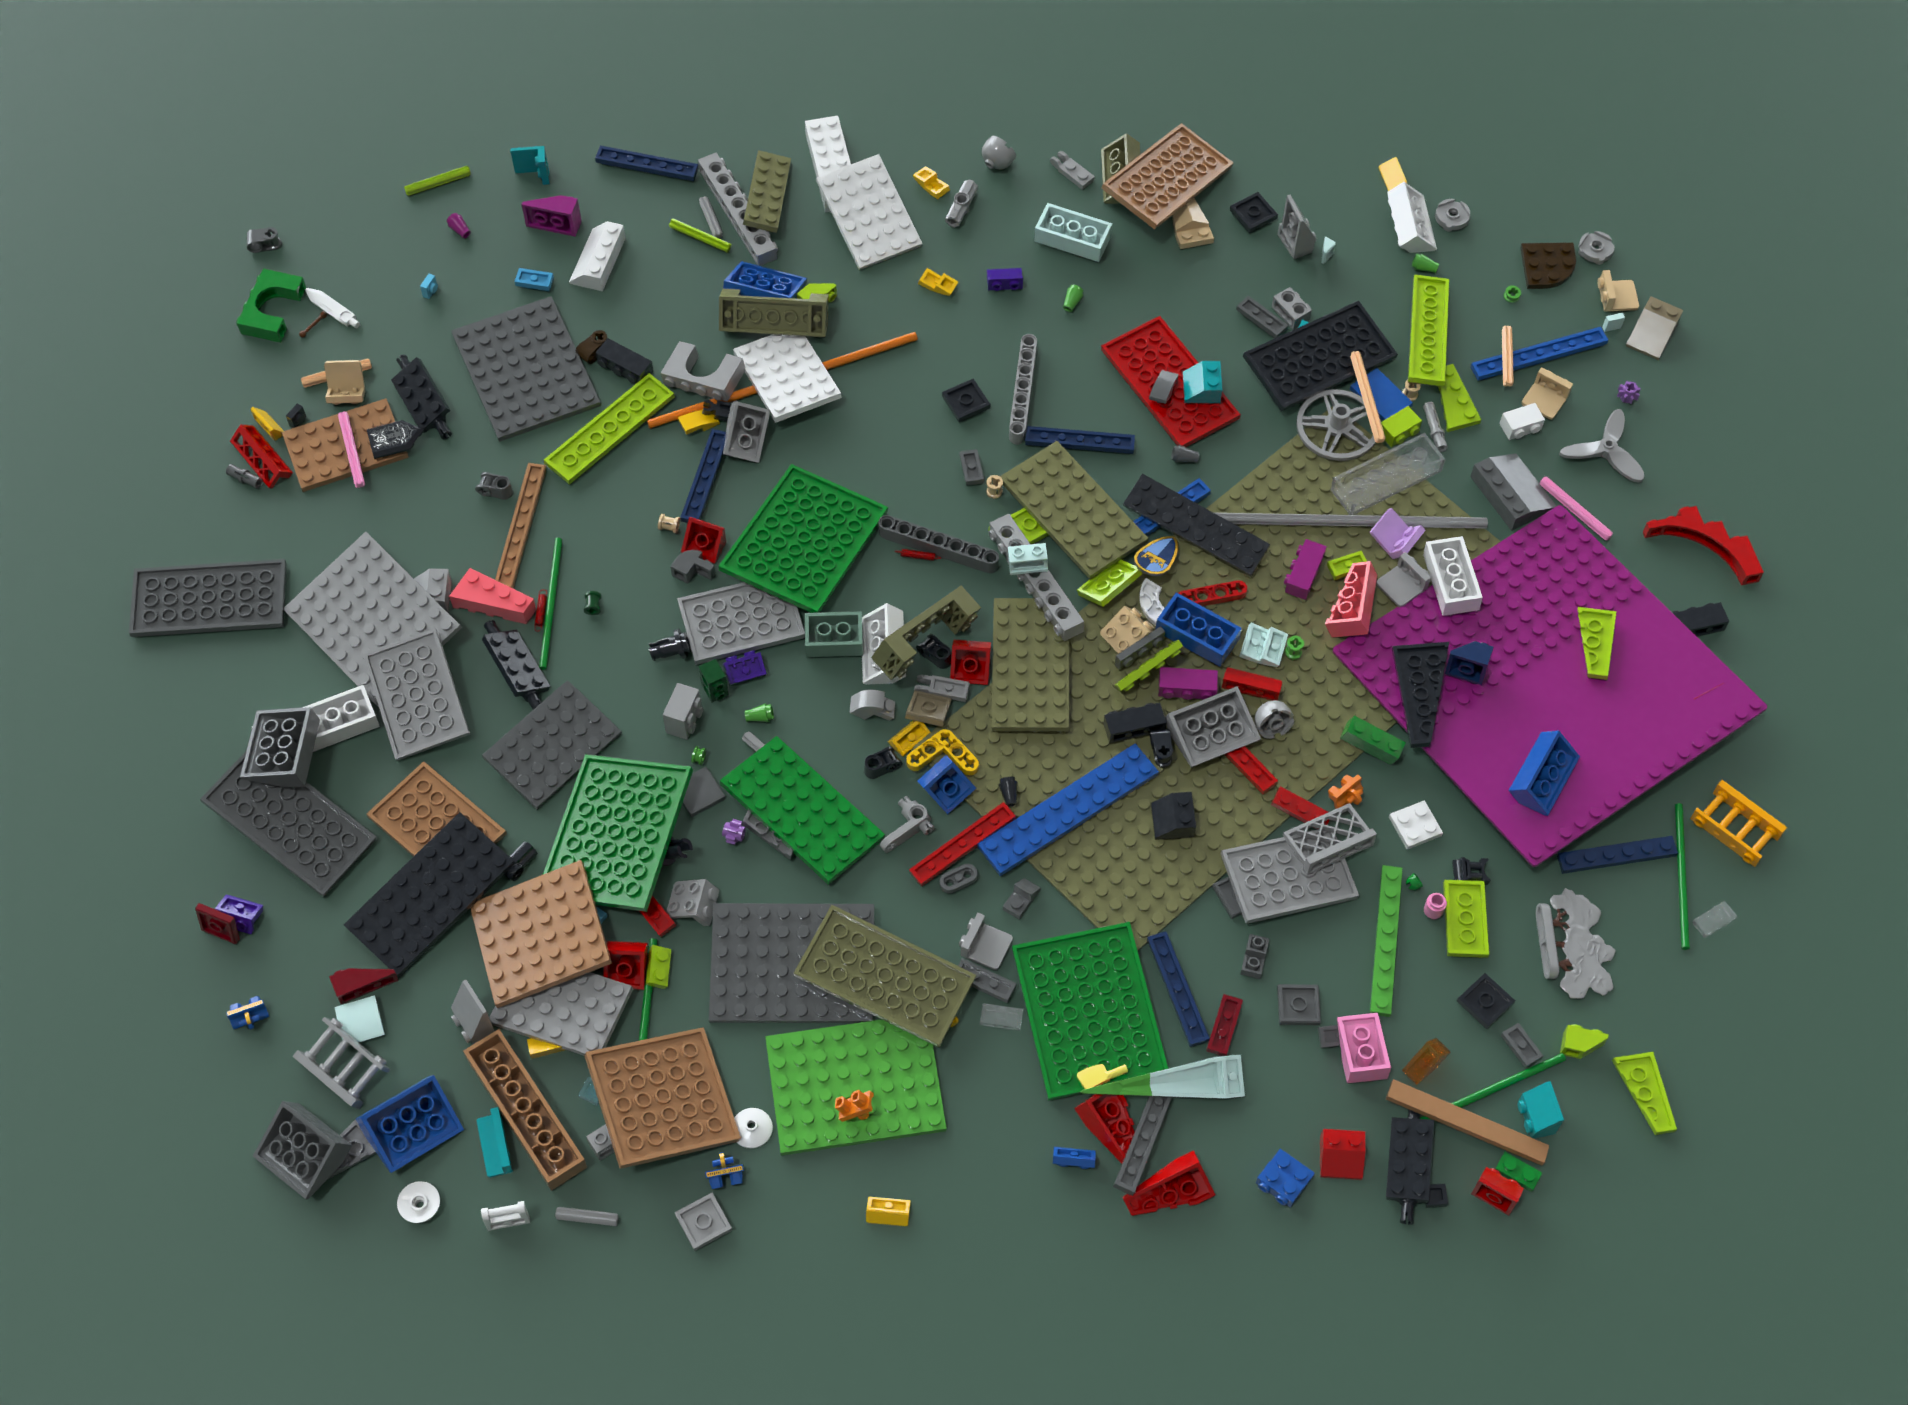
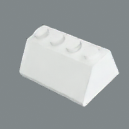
[1387,182,1437,253]
[569,221,626,292]
[862,603,906,685]

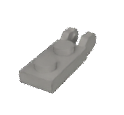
[1050,151,1095,190]
[914,675,970,702]

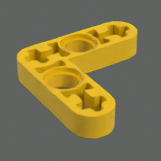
[906,729,979,776]

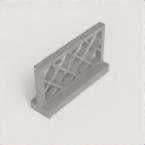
[1283,803,1377,875]

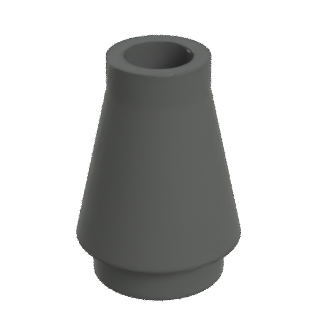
[1171,445,1199,463]

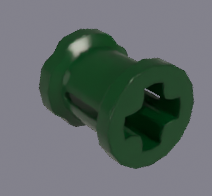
[584,591,602,615]

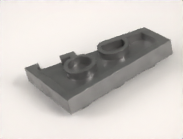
[743,809,793,860]
[327,1119,376,1180]

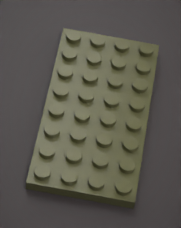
[1000,441,1149,579]
[991,598,1069,731]
[793,905,976,1047]

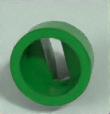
[1406,873,1423,891]

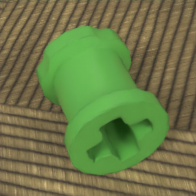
[1285,636,1304,660]

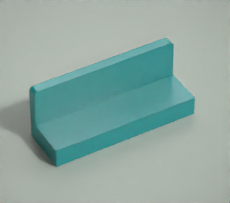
[476,1107,513,1178]

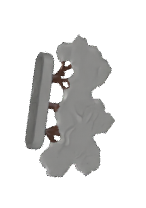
[1536,888,1616,999]

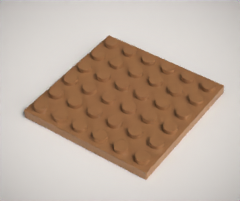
[471,860,612,1008]
[584,1027,741,1169]

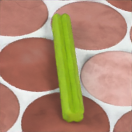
[404,166,471,196]
[669,219,732,252]

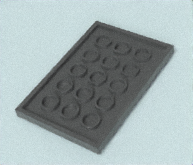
[482,680,621,810]

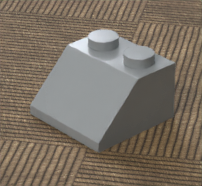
[414,569,452,612]

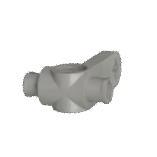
[880,796,935,853]

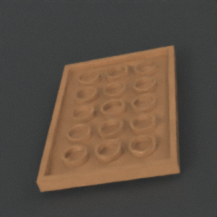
[282,399,409,492]
[366,761,507,857]

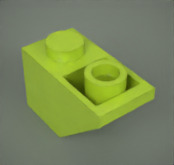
[797,283,837,303]
[1560,1024,1609,1059]

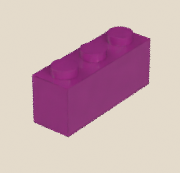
[1284,539,1327,600]
[1158,667,1218,700]

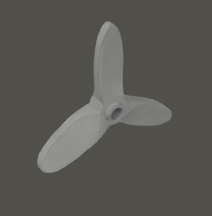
[1559,409,1644,482]

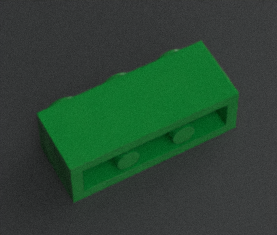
[1340,715,1406,765]

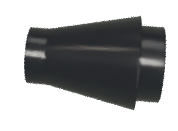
[998,777,1018,807]

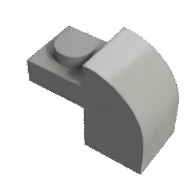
[850,690,895,721]

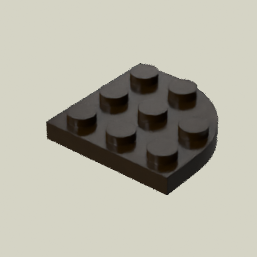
[1520,243,1576,289]

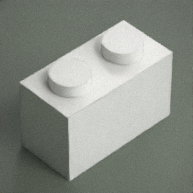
[1499,403,1545,440]

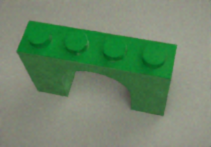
[236,269,306,343]

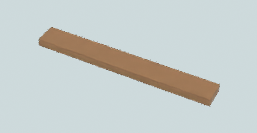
[495,463,547,588]
[1386,1079,1549,1166]

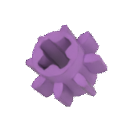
[1617,381,1641,404]
[722,819,746,845]

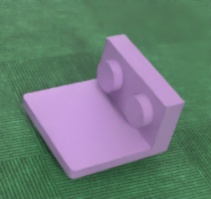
[1370,508,1425,559]

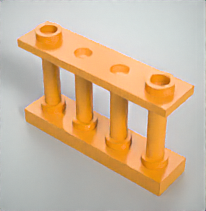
[1690,780,1787,867]

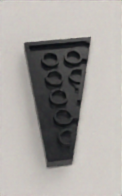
[1392,642,1449,748]

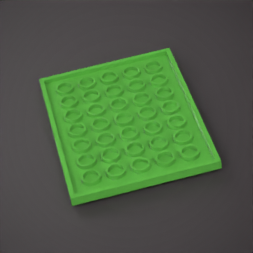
[765,1019,946,1156]

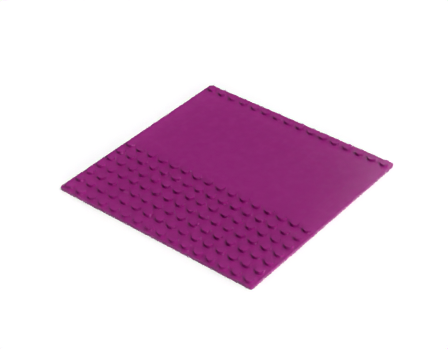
[1333,505,1767,867]

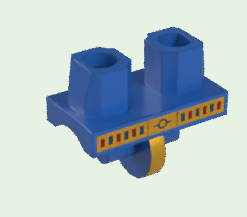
[226,996,269,1030]
[705,1152,744,1189]

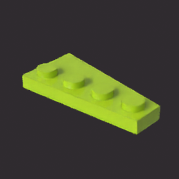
[1438,364,1481,432]
[1577,607,1616,680]
[1115,640,1183,692]
[1612,1052,1677,1135]

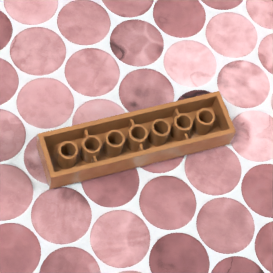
[463,1029,587,1191]

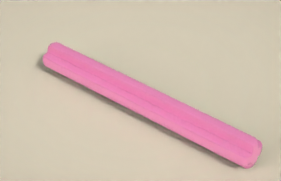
[338,411,365,488]
[1540,477,1613,541]

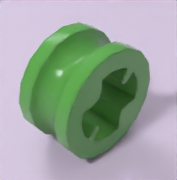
[1504,285,1521,303]
[691,746,706,765]

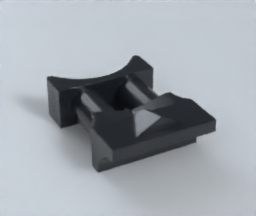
[1452,857,1491,885]

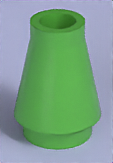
[1411,253,1439,273]
[1063,285,1084,312]
[745,703,774,722]

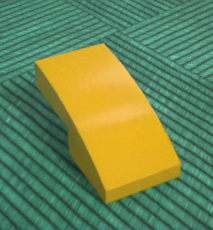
[913,166,950,199]
[918,268,958,296]
[678,410,720,435]

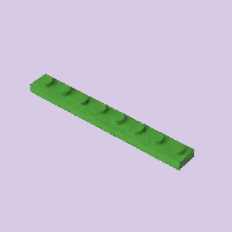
[1370,865,1402,1017]

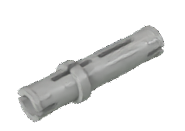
[1423,402,1448,452]

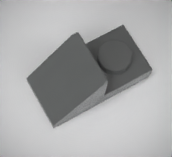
[1003,878,1041,920]

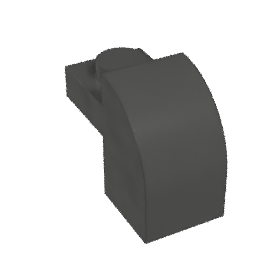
[670,550,716,584]

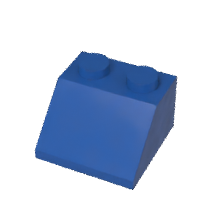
[917,755,976,814]

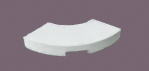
[1140,578,1164,626]

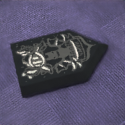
[366,420,424,459]

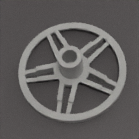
[1296,389,1376,461]

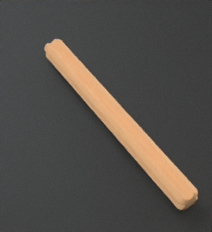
[1350,351,1385,443]

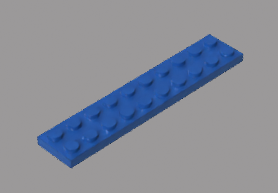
[977,743,1159,876]

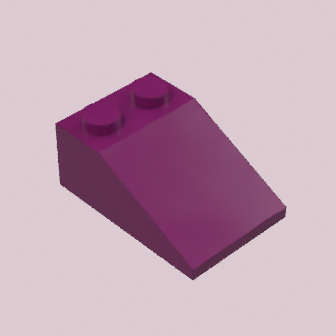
[521,195,582,237]

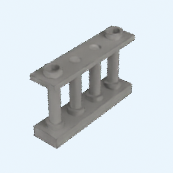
[292,1017,391,1109]

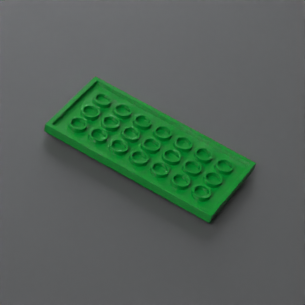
[720,736,885,885]

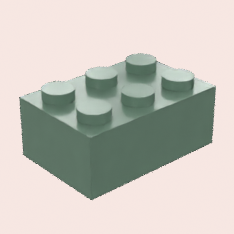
[805,611,863,657]

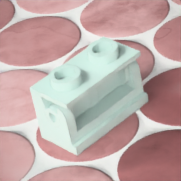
[1008,543,1048,575]

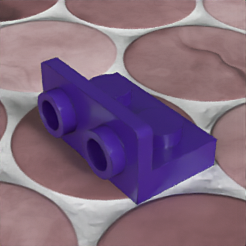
[987,268,1023,291]
[723,650,767,685]
[215,894,263,934]

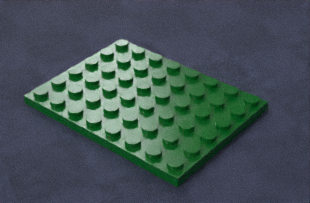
[719,464,888,613]
[543,754,693,912]
[1012,922,1168,1101]

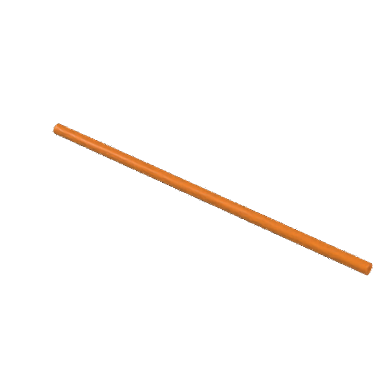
[647,332,918,429]

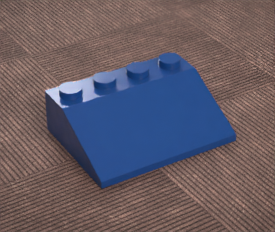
[723,261,807,299]
[356,1075,464,1173]

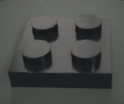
[1230,192,1278,233]
[942,378,991,422]
[1457,973,1516,1029]

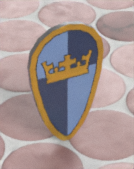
[1134,536,1178,576]

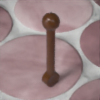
[299,311,327,338]

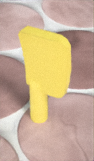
[1077,1064,1128,1089]

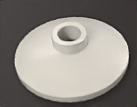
[734,1108,773,1149]
[397,1181,440,1223]

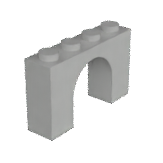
[661,341,745,401]

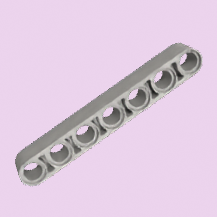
[1009,334,1037,445]

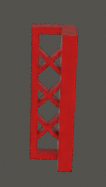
[230,424,293,488]

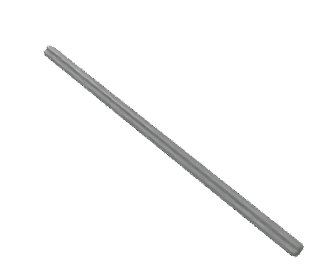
[1215,513,1488,528]

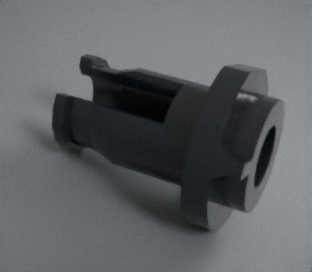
[649,629,691,661]
[662,837,693,866]

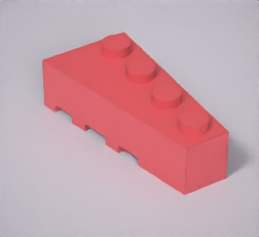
[1325,561,1377,638]
[449,568,536,624]

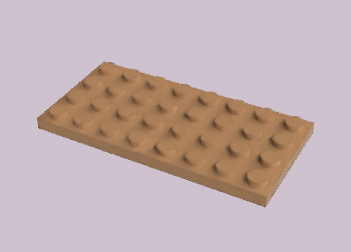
[1101,123,1233,229]

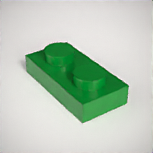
[1495,1152,1542,1192]

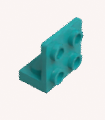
[510,146,550,185]

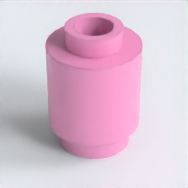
[1424,893,1447,919]

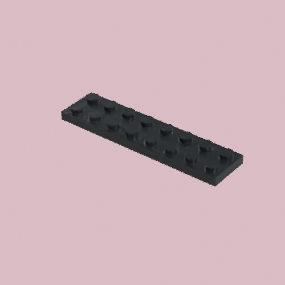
[1123,473,1270,577]

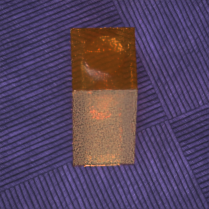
[1402,1038,1451,1085]

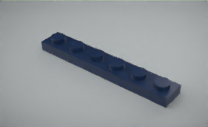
[595,145,699,181]
[1025,426,1135,454]
[680,429,726,523]
[1557,836,1678,874]
[1147,931,1210,1048]

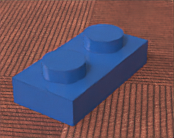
[1053,1147,1096,1169]

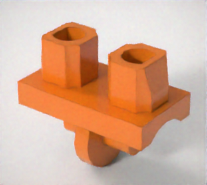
[1328,775,1363,809]
[835,1090,874,1122]

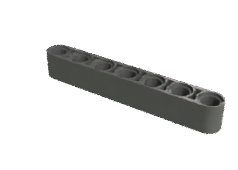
[878,515,999,573]

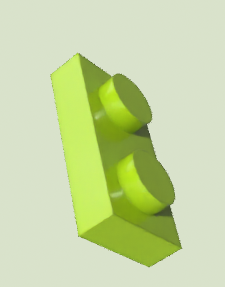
[1327,550,1367,580]
[646,945,671,989]

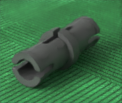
[226,464,263,489]

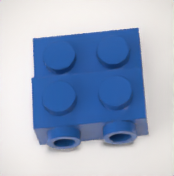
[1256,1149,1315,1208]

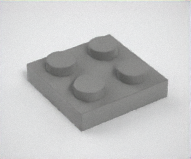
[675,1193,732,1251]

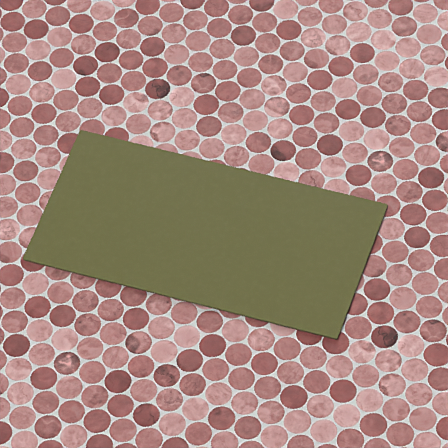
[913,406,1501,951]

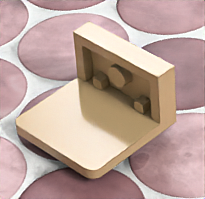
[1597,270,1639,312]
[324,360,366,405]
[1522,367,1573,420]
[1100,606,1154,654]

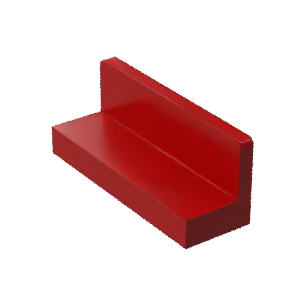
[1221,667,1282,701]

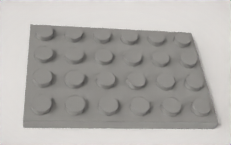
[677,582,805,665]
[363,628,470,761]
[1220,829,1359,924]
[489,972,633,1056]

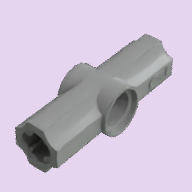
[945,179,978,228]

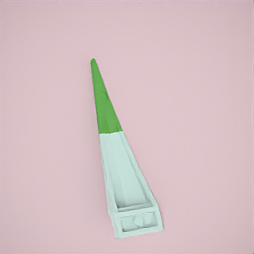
[1080,1055,1245,1098]

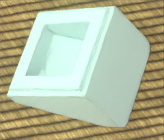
[1321,237,1336,264]

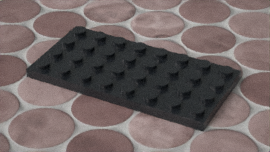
[1243,300,1398,412]
[343,812,515,978]

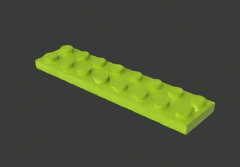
[1408,275,1449,386]
[544,373,675,485]

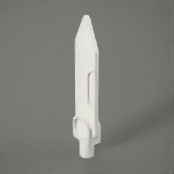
[305,288,360,328]

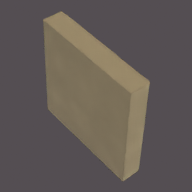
[905,690,952,727]

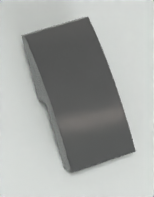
[1149,370,1179,404]
[1241,934,1269,979]

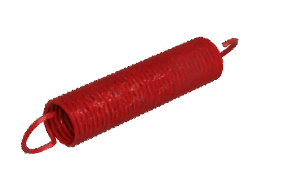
[895,549,941,561]
[534,589,547,632]

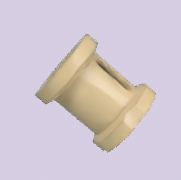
[1403,380,1421,401]
[986,475,1003,499]
[658,514,680,534]

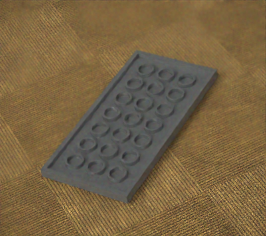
[129,559,287,637]
[200,750,377,897]

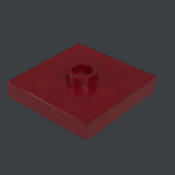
[195,903,240,944]

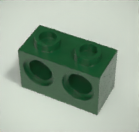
[698,658,729,703]

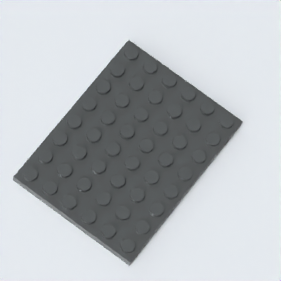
[451,296,601,442]
[709,903,874,1023]

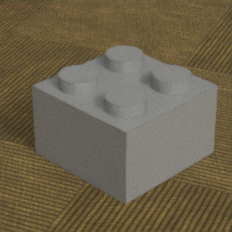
[663,683,703,740]

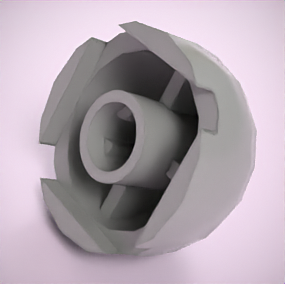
[982,136,1016,170]
[1254,700,1294,739]

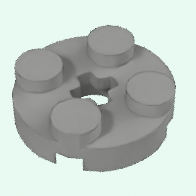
[1435,199,1470,232]
[1578,231,1615,265]

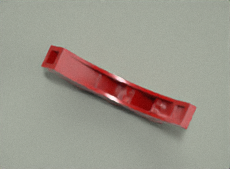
[1643,506,1764,586]

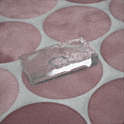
[1692,901,1737,938]
[980,1003,1023,1030]

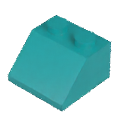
[1183,361,1222,403]
[1517,1081,1564,1139]

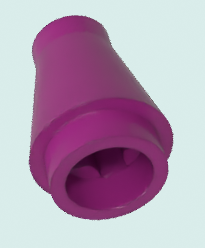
[447,213,471,239]

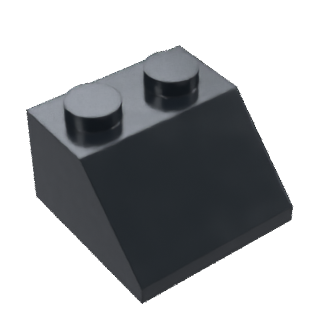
[1151,792,1196,840]

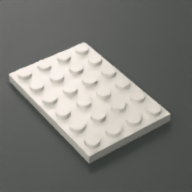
[816,154,922,270]
[733,334,842,423]

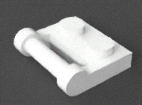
[481,1201,530,1231]

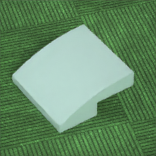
[1239,622,1288,667]
[335,995,385,1045]

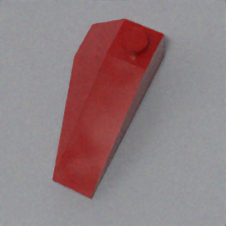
[1074,1094,1147,1164]
[1122,1150,1215,1216]

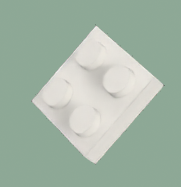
[1389,800,1443,850]

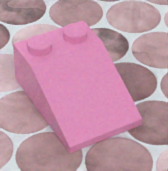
[1337,1013,1391,1083]

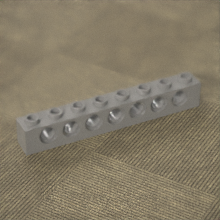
[698,153,778,266]
[988,514,1084,641]

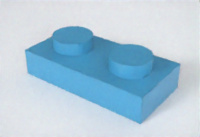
[514,268,554,291]

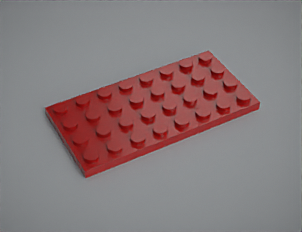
[1101,316,1241,447]

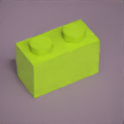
[1381,406,1422,448]

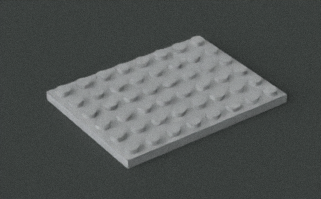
[284,532,462,707]

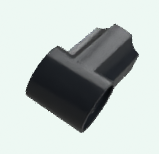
[504,841,538,881]

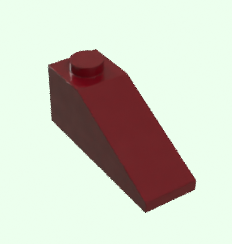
[329,968,399,1005]

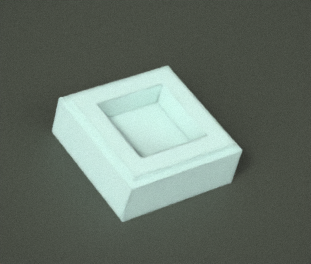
[1602,313,1625,332]

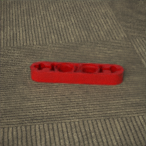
[1179,580,1247,607]

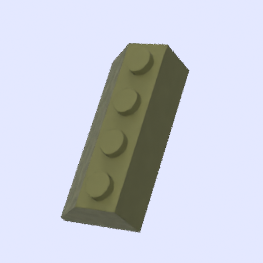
[1101,133,1141,204]

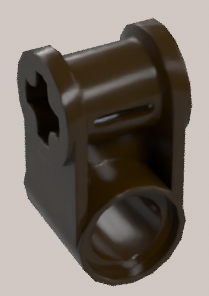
[575,330,607,364]

